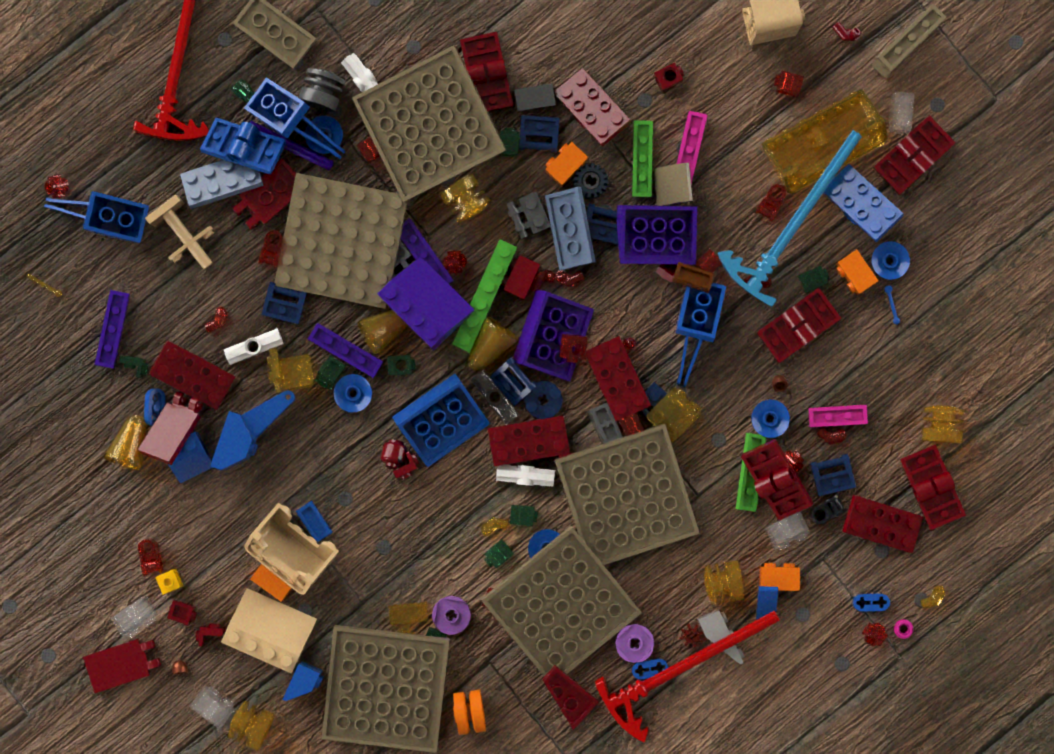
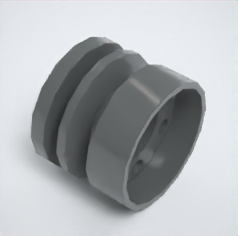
[298,68,346,112]

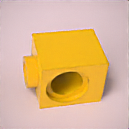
[155,569,184,595]

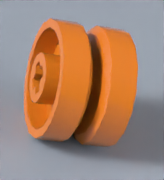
[453,689,486,735]

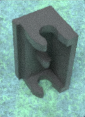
[514,83,556,111]
[587,403,623,444]

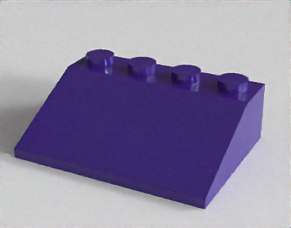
[617,205,697,264]
[377,257,475,351]
[513,289,594,382]

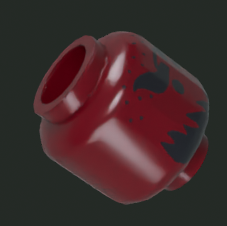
[380,439,407,469]

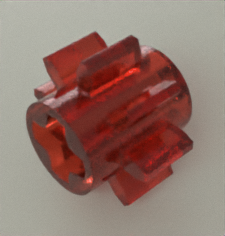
[44,174,69,199]
[443,250,467,274]
[784,450,804,473]
[679,623,703,647]
[862,623,888,646]

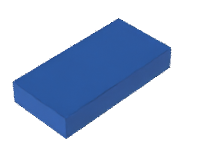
[296,501,333,543]
[756,586,778,620]

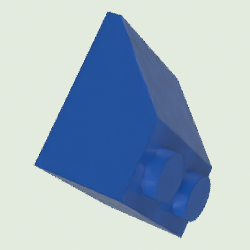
[168,432,213,483]
[282,661,324,701]

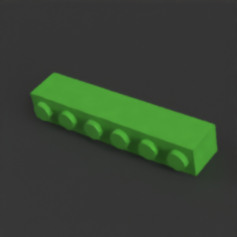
[452,240,517,353]

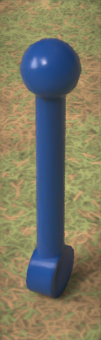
[884,286,900,325]

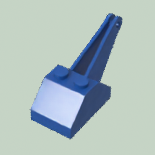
[244,77,346,159]
[44,191,149,243]
[676,283,726,387]
[210,390,296,470]

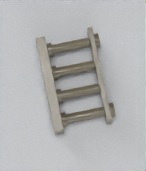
[871,4,946,78]

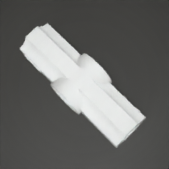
[341,53,378,92]
[224,328,284,365]
[496,465,555,487]

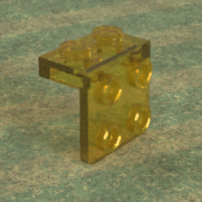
[267,347,314,393]
[647,386,702,442]

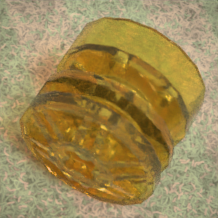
[440,173,491,223]
[921,405,965,443]
[704,560,744,605]
[228,700,275,751]

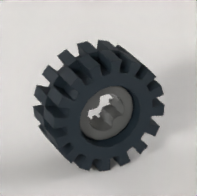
[574,163,608,199]

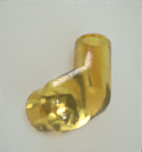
[481,517,509,536]
[920,585,945,609]

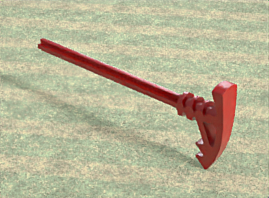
[133,0,209,141]
[595,610,780,742]

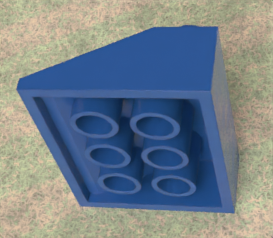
[392,374,490,467]

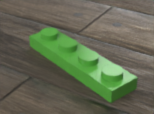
[632,120,653,198]
[736,433,766,512]

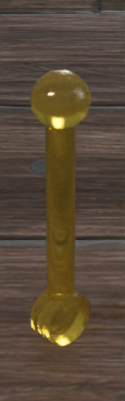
[26,273,62,297]

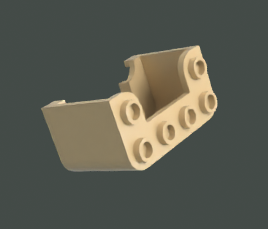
[742,0,805,45]
[245,503,339,595]

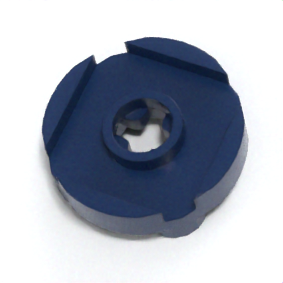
[524,381,563,419]

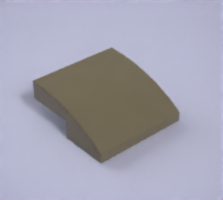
[653,163,693,206]

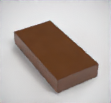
[672,262,715,293]

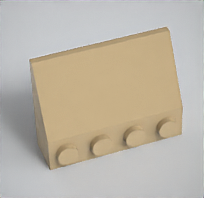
[221,588,317,674]

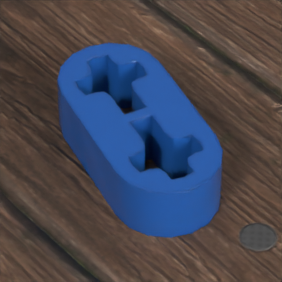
[852,593,890,612]
[632,658,668,679]

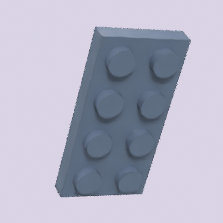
[180,160,264,209]
[545,187,596,270]

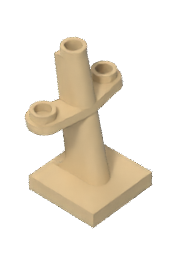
[145,195,214,269]

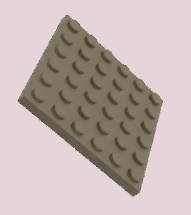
[352,45,506,202]
[275,173,408,309]
[555,424,700,565]
[481,526,642,676]
[322,625,450,753]

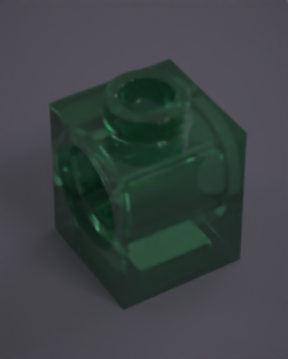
[499,128,520,157]
[387,355,416,376]
[510,505,538,526]
[484,539,514,569]

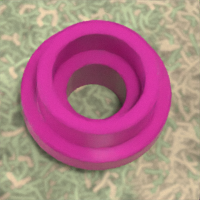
[894,619,913,639]

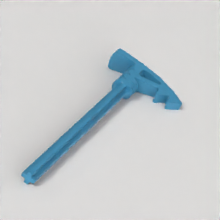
[718,130,862,307]

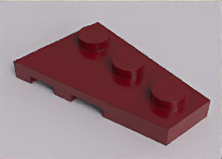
[543,665,599,730]

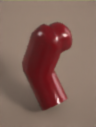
[832,22,861,41]

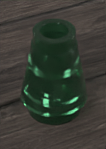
[231,78,255,103]

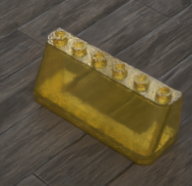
[762,89,887,193]

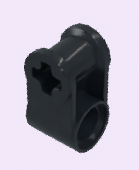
[809,493,848,524]

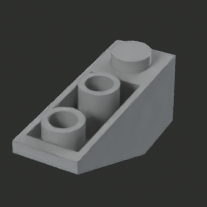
[697,609,745,664]

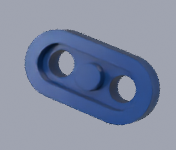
[144,389,166,427]

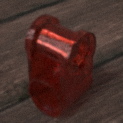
[755,184,786,222]
[258,230,284,268]
[138,538,164,577]

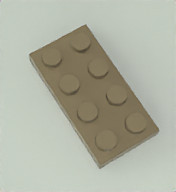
[233,0,317,70]

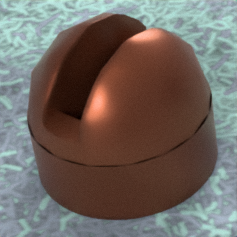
[772,375,788,392]
[172,660,188,675]

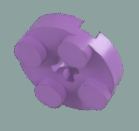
[432,596,471,635]
[615,624,654,663]

